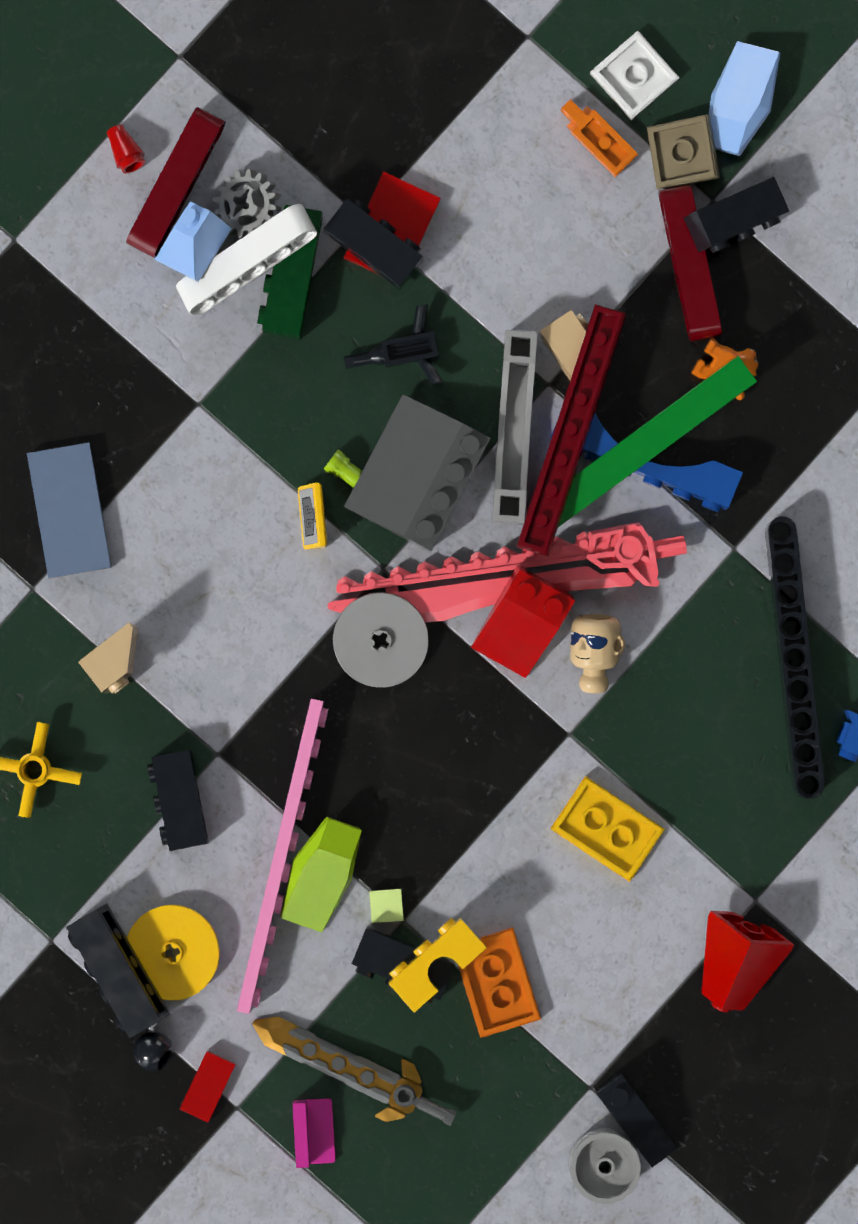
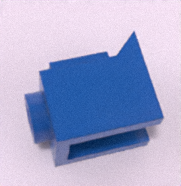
[835,710,858,762]

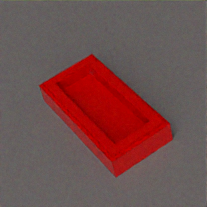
[180,1050,236,1123]

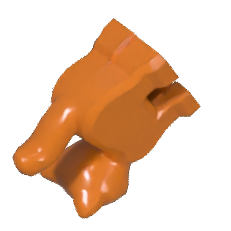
[691,338,759,400]

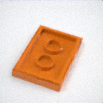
[458,927,541,1038]

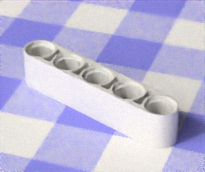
[176,204,317,316]

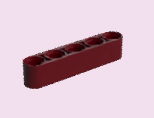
[126,107,226,258]
[658,184,722,342]

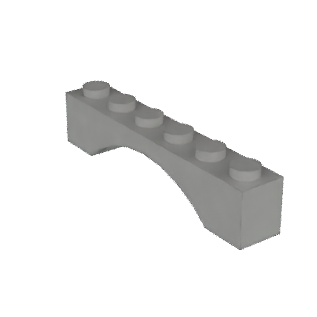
[492,330,538,525]

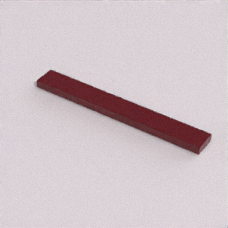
[517,304,627,557]

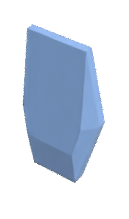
[709,41,780,156]

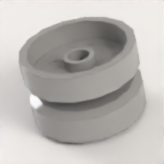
[568,1128,641,1204]

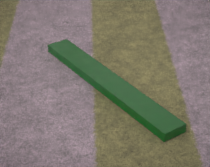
[558,356,757,527]

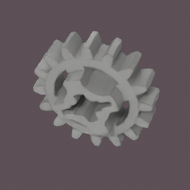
[213,169,282,238]

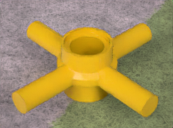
[0,722,82,818]

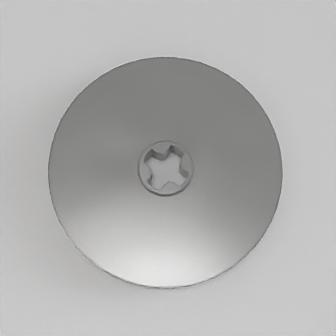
[333,592,428,687]

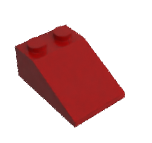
[470,565,575,678]

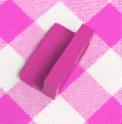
[293,1098,335,1168]

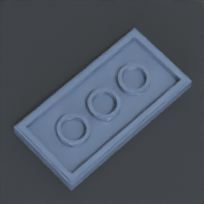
[27,442,112,579]

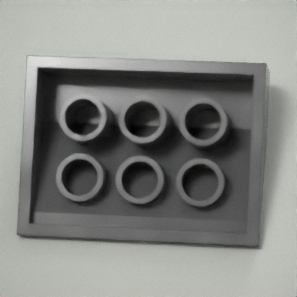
[344,394,491,551]

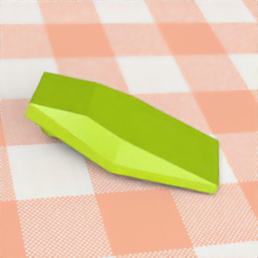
[280,817,362,932]

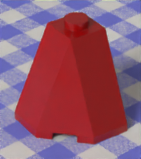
[702,911,794,1012]

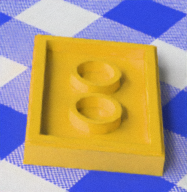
[550,776,665,882]

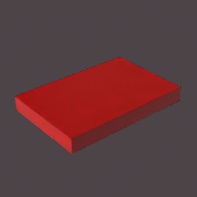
[344,172,441,275]

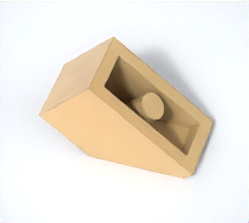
[539,310,588,380]

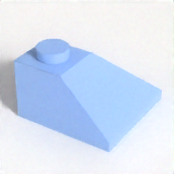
[155,201,232,282]

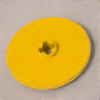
[127,904,220,1001]

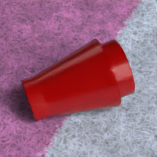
[106,124,145,174]

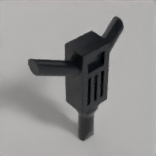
[344,304,444,385]

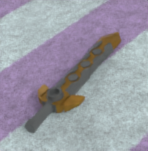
[252,1016,457,1126]

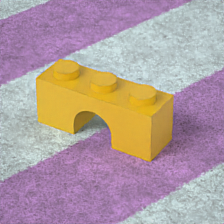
[388,917,487,1013]

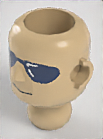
[569,614,625,693]

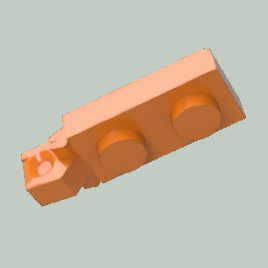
[560,99,638,178]

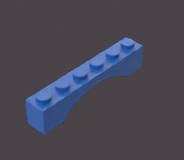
[550,414,743,512]

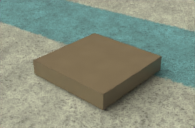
[647,114,720,190]

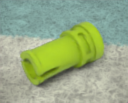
[324,449,362,488]

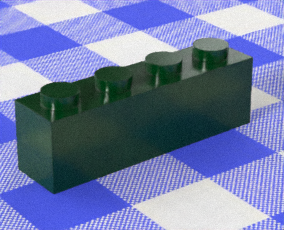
[257,205,323,340]

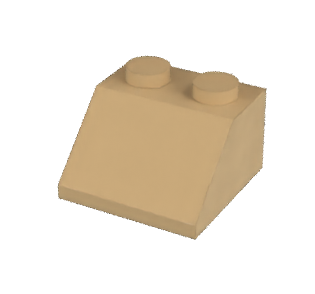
[78,622,138,694]

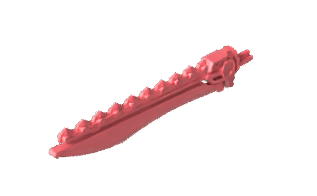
[327,522,687,622]

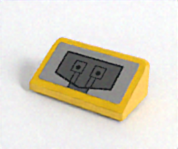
[298,483,328,550]

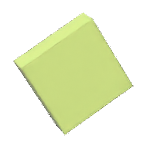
[369,888,404,923]

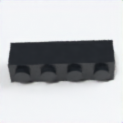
[66,904,170,1039]

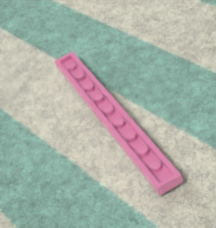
[237,699,329,1014]

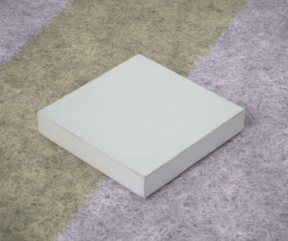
[590,31,679,121]

